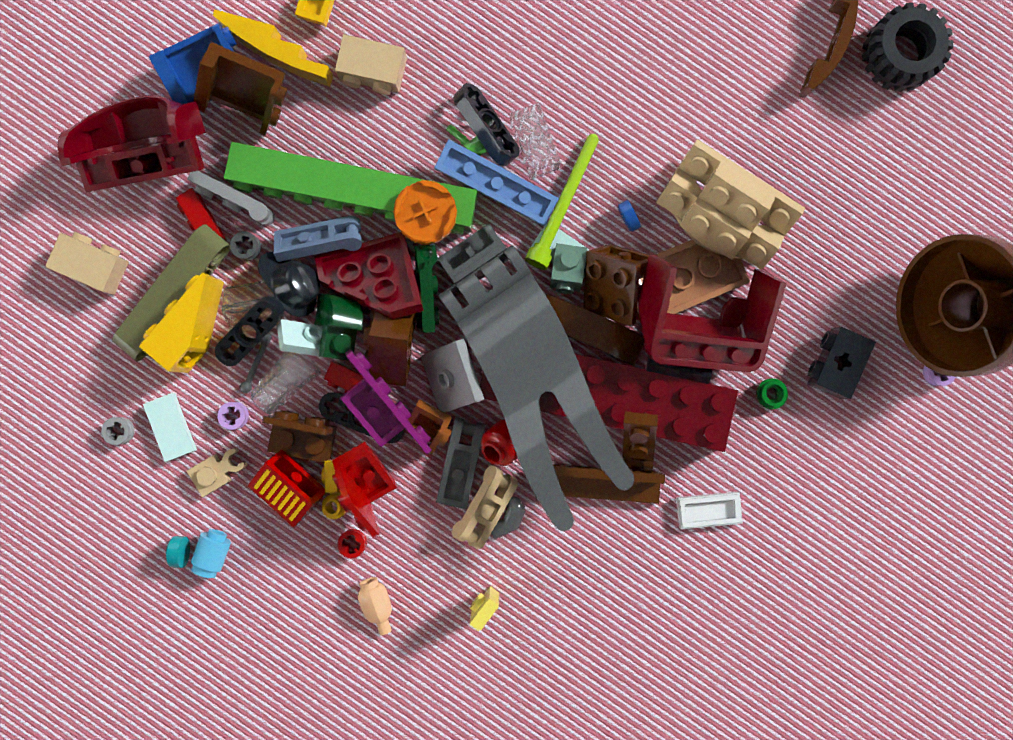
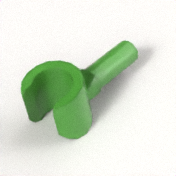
[446,124,486,156]

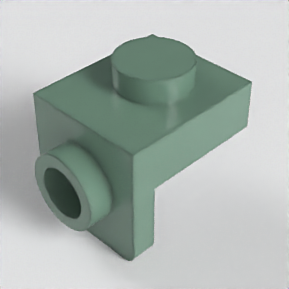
[550,243,587,294]

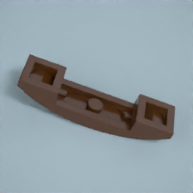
[799,0,858,98]
[544,293,645,366]

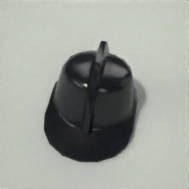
[258,251,320,317]

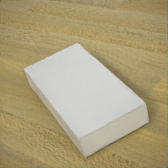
[676,492,743,529]

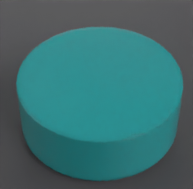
[166,536,190,568]

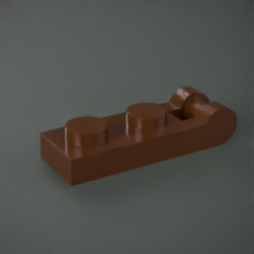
[622,412,658,472]

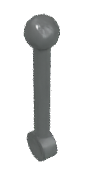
[240,334,272,394]

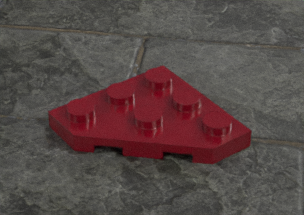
[314,232,424,319]

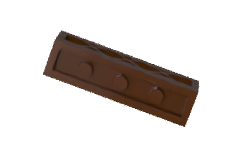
[553,464,665,504]

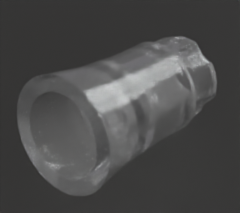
[250,351,322,414]

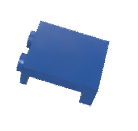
[148,23,237,104]

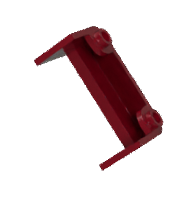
[638,254,787,372]

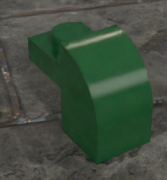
[314,294,363,361]

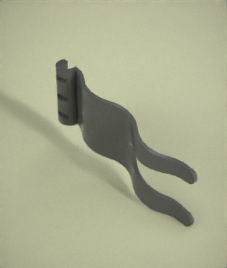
[438,245,634,531]

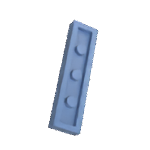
[434,139,559,226]

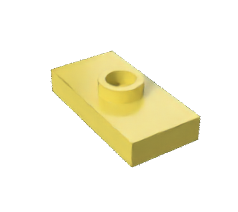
[469,586,499,631]

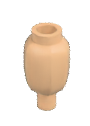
[358,577,392,635]

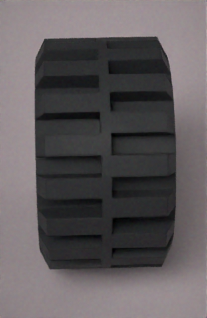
[862,3,954,92]

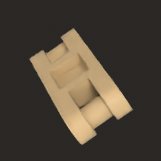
[452,465,518,549]

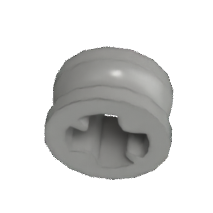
[101,417,135,445]

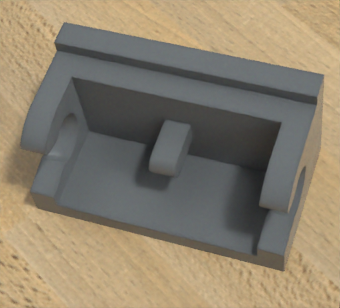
[438,224,507,284]

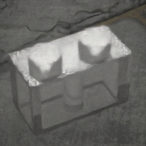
[510,102,561,180]

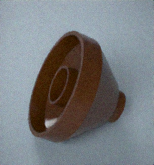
[896,234,1013,377]

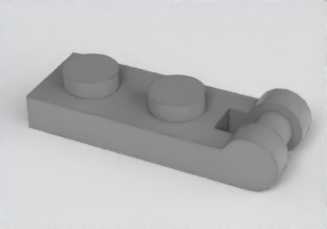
[187,171,275,226]

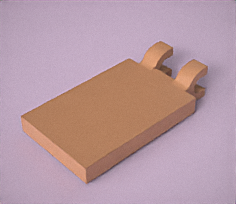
[637,240,750,319]

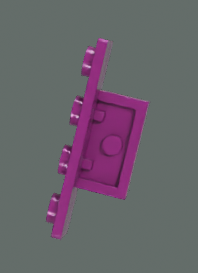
[340,349,432,454]

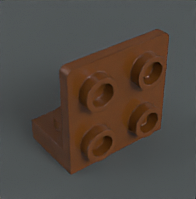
[583,244,649,326]
[262,410,337,463]

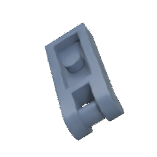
[274,216,362,262]

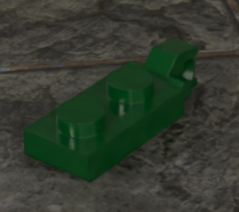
[414,245,439,333]

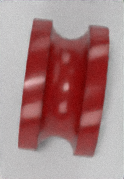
[337,528,367,558]

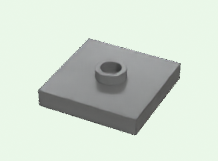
[421,339,484,413]

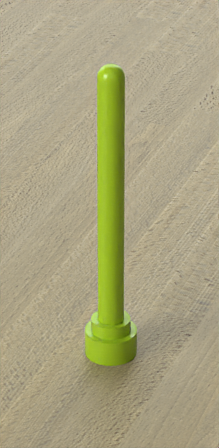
[524,134,599,270]

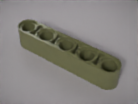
[112,224,231,362]

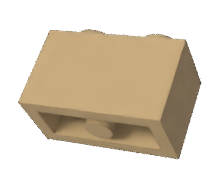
[335,34,407,95]
[45,231,129,295]

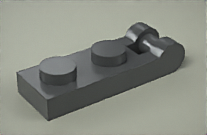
[436,417,486,509]

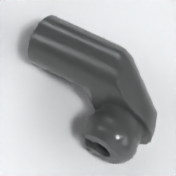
[491,496,525,539]

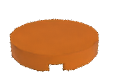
[393,180,457,245]

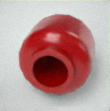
[481,419,518,466]

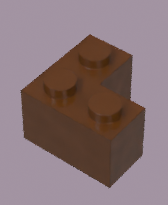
[363,310,417,386]

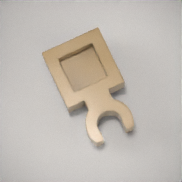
[187,448,248,498]

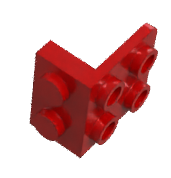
[332,442,397,537]

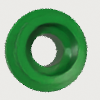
[756,378,788,409]

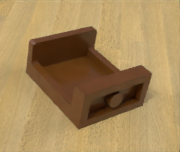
[193,42,288,136]

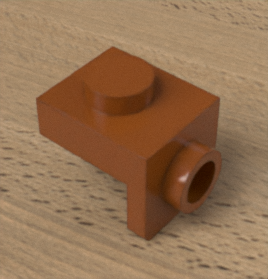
[408,399,452,454]

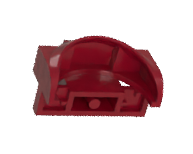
[57,95,206,193]

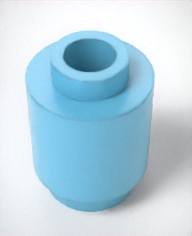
[191,529,231,578]

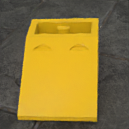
[139,272,224,373]

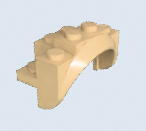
[656,139,805,270]

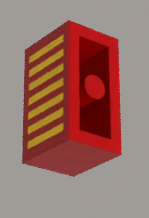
[247,449,326,528]

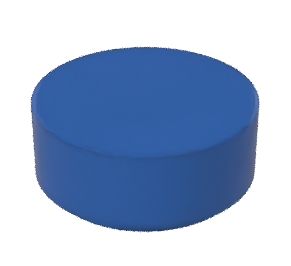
[617,200,642,232]

